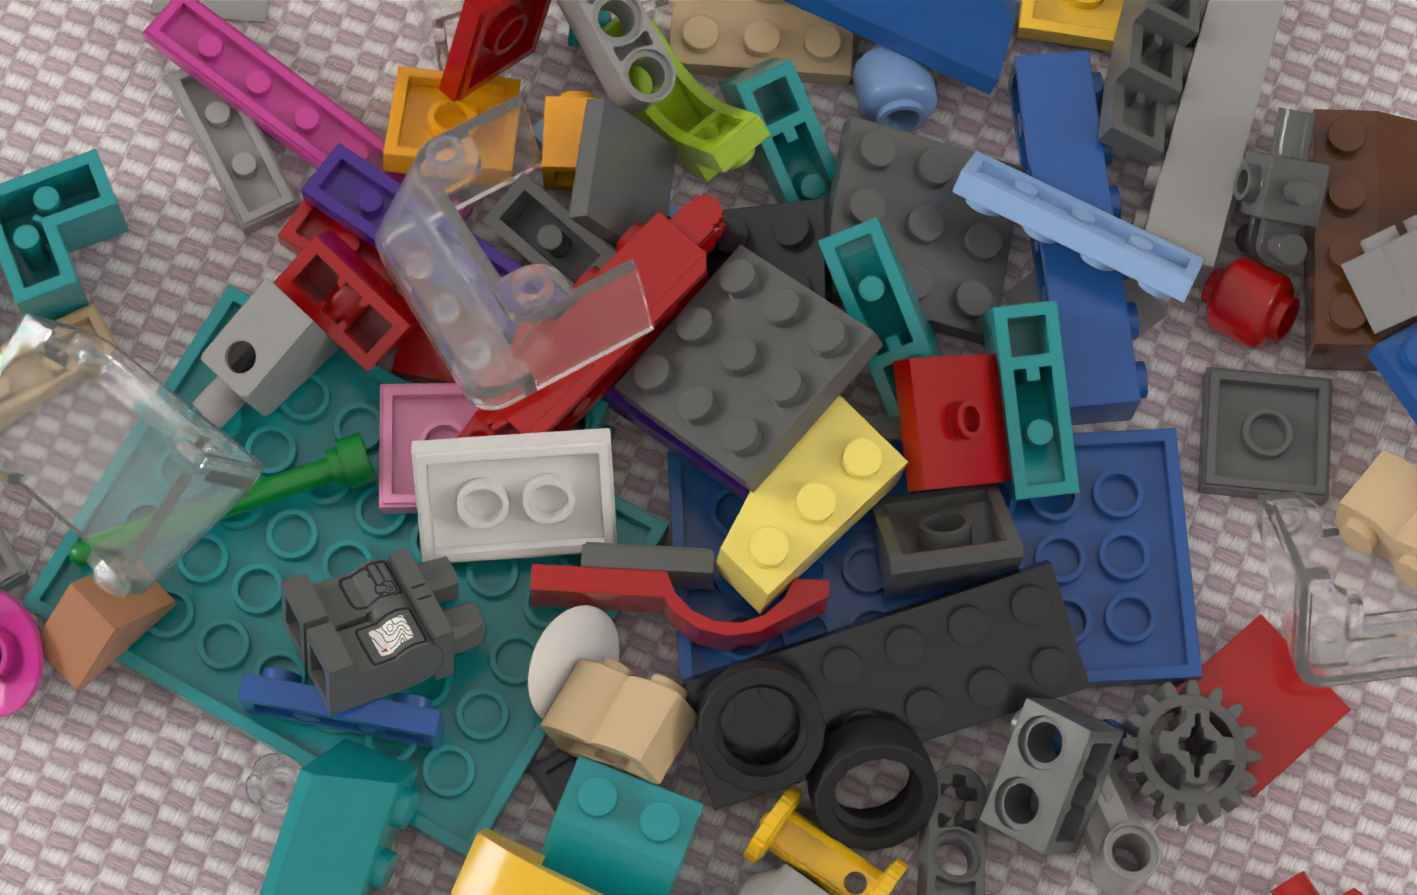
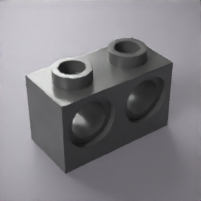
[980,698,1124,855]

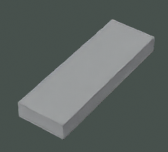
[164,69,300,236]

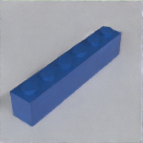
[1008,50,1148,426]

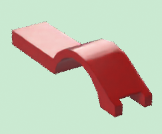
[530,564,830,652]

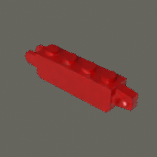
[457,193,726,438]

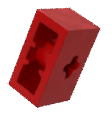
[273,230,425,372]

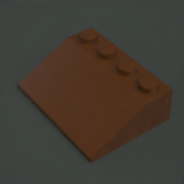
[1304,109,1417,371]

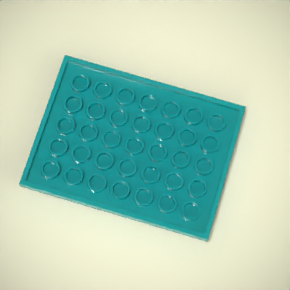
[22,285,669,859]

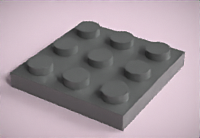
[828,115,1024,345]
[614,245,883,493]

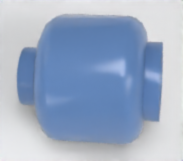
[853,44,938,133]

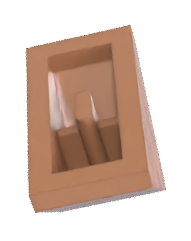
[39,556,177,693]

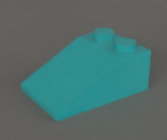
[541,755,704,895]

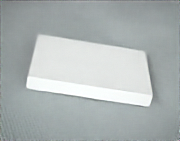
[411,428,617,563]

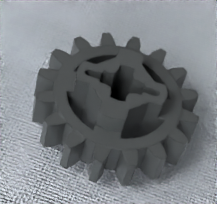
[1116,680,1262,826]

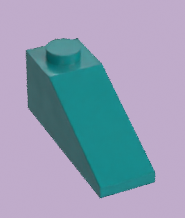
[718,57,836,203]
[818,216,944,420]
[981,300,1080,500]

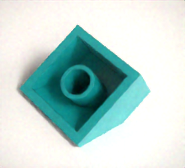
[260,739,419,895]

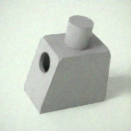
[192,278,340,429]

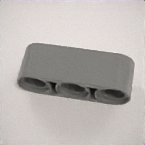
[556,0,676,113]

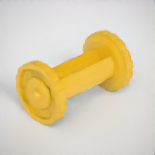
[743,785,909,895]

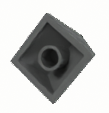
[870,483,1024,598]

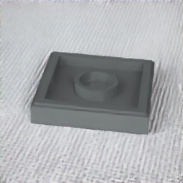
[569,97,677,248]
[1198,367,1333,505]

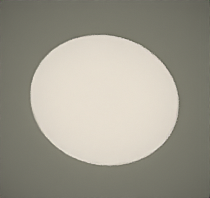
[528,605,620,719]

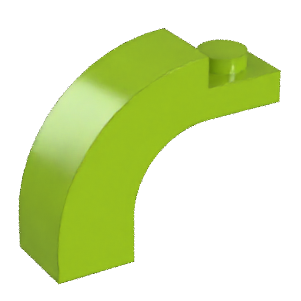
[579,16,771,182]

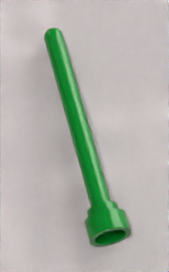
[69,432,376,567]

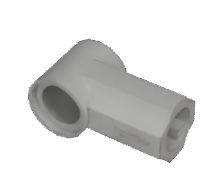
[1083,758,1163,895]

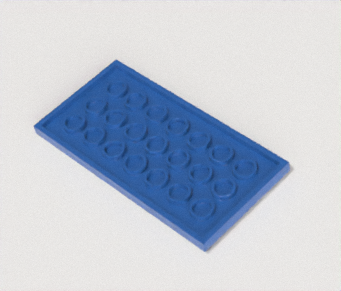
[667,428,1203,688]

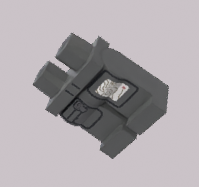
[281,548,483,716]

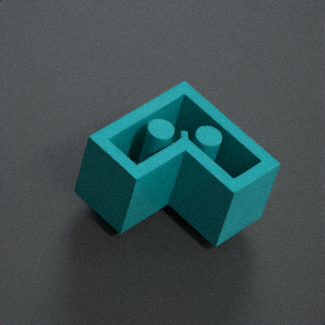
[0,149,129,330]

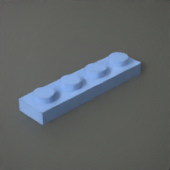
[952,151,1205,303]

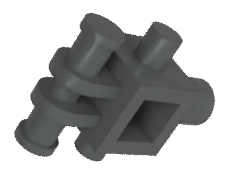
[1234,107,1330,266]

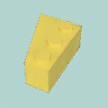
[714,395,908,614]

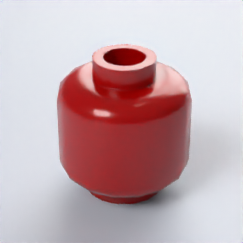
[1201,258,1300,350]

